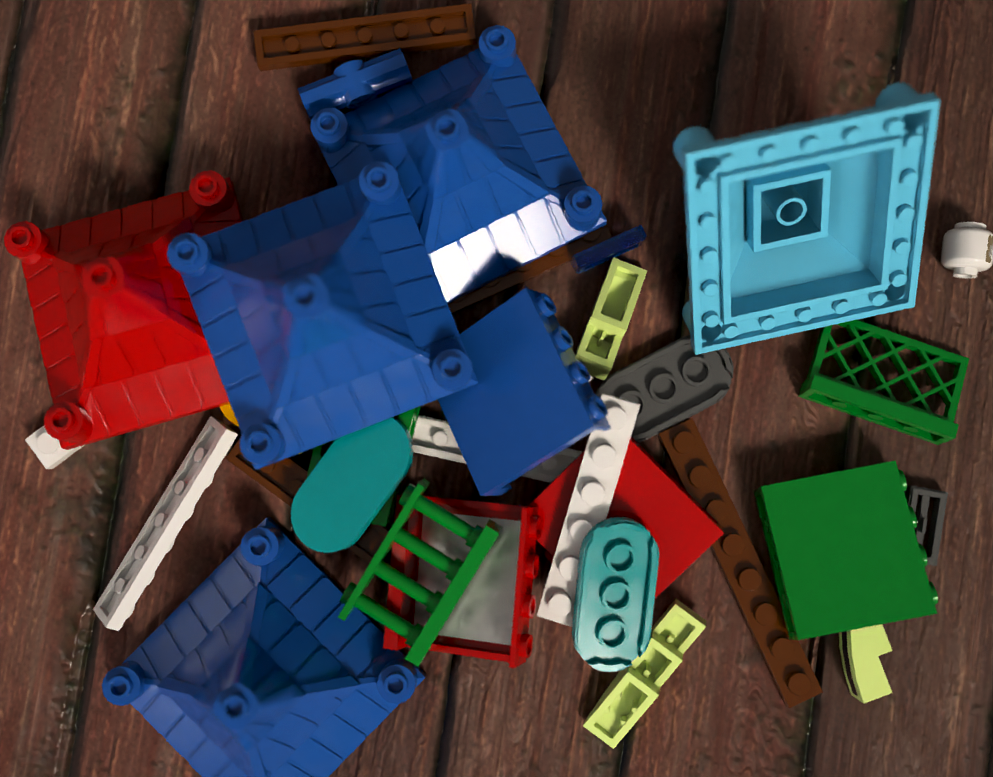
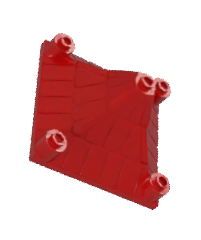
[4,170,243,450]

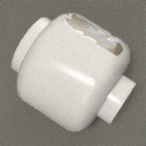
[941,222,993,279]

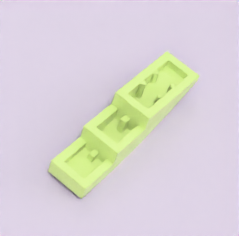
[583,598,706,749]

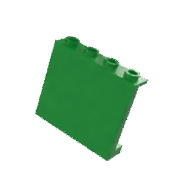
[754,460,938,640]

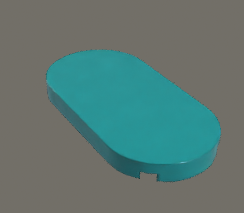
[291,417,413,553]
[572,517,659,672]

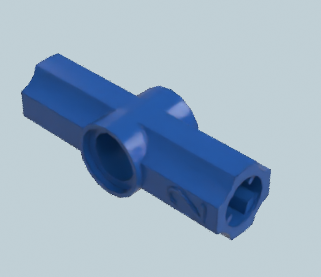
[298,49,412,120]

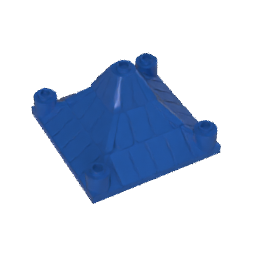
[310,25,607,304]
[167,161,478,470]
[102,517,427,777]

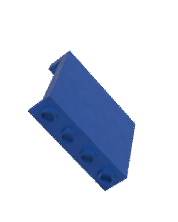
[438,288,611,496]

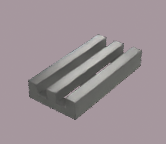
[905,485,948,566]

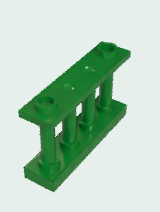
[338,479,502,667]

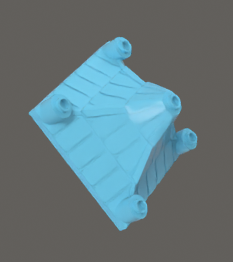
[673,82,940,355]

